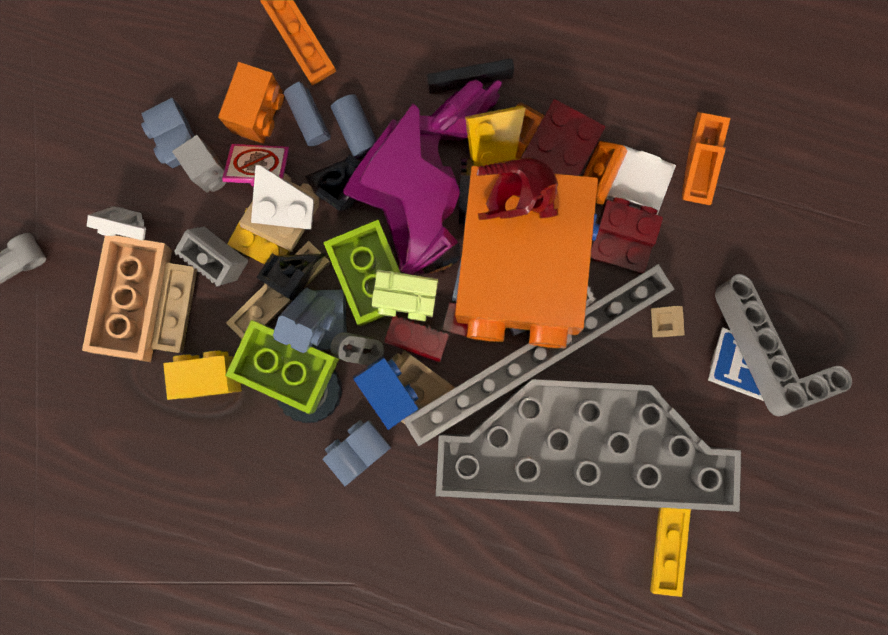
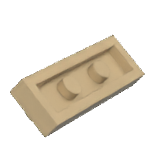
[151,263,197,353]

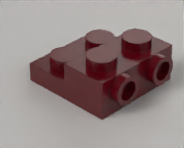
[590,197,663,275]

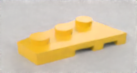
[465,105,526,167]

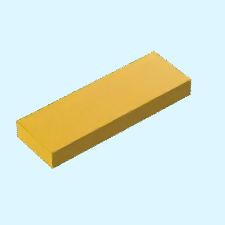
[650,508,691,597]

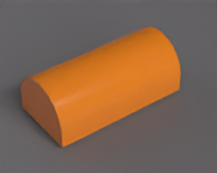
[583,141,627,204]

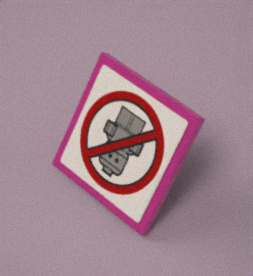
[222,144,289,186]

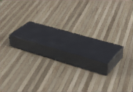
[427,58,514,94]

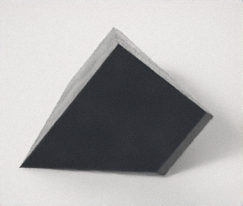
[305,155,360,211]
[256,253,326,301]

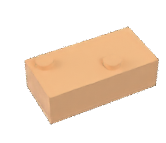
[82,235,172,362]

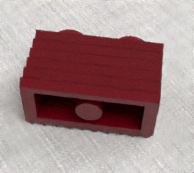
[384,315,449,362]

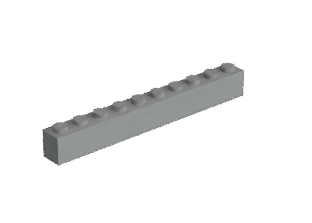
[403,264,674,446]

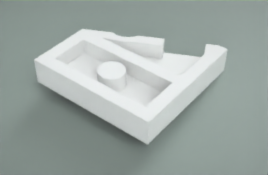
[251,165,315,229]
[87,206,146,241]

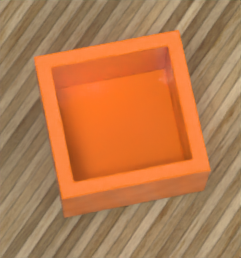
[218,62,284,144]

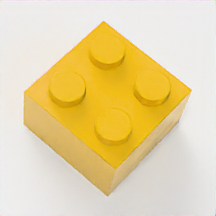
[163,351,242,400]

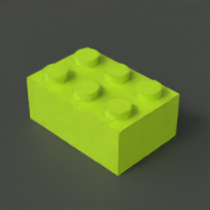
[323,220,400,327]
[225,320,339,414]

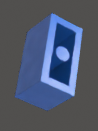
[353,356,419,430]

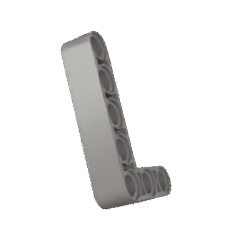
[715,274,852,416]

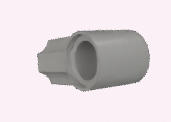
[0,233,46,284]

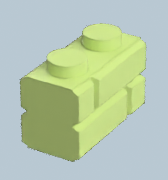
[372,270,438,321]

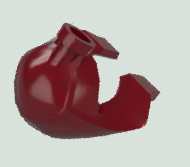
[477,157,559,220]

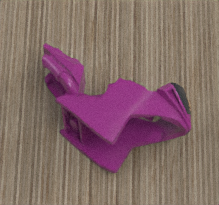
[343,80,502,275]

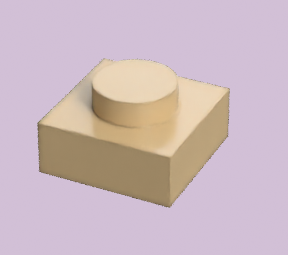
[651,306,684,337]

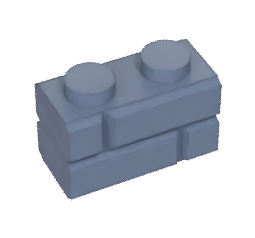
[273,287,337,353]

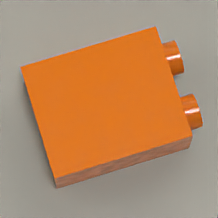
[455,166,598,348]

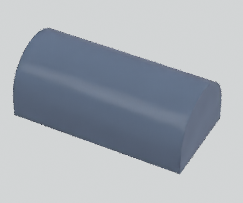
[284,82,331,146]
[331,94,377,159]

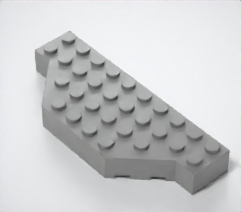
[436,379,741,512]

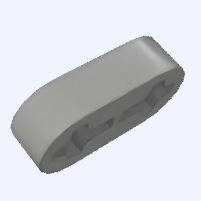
[331,332,384,365]

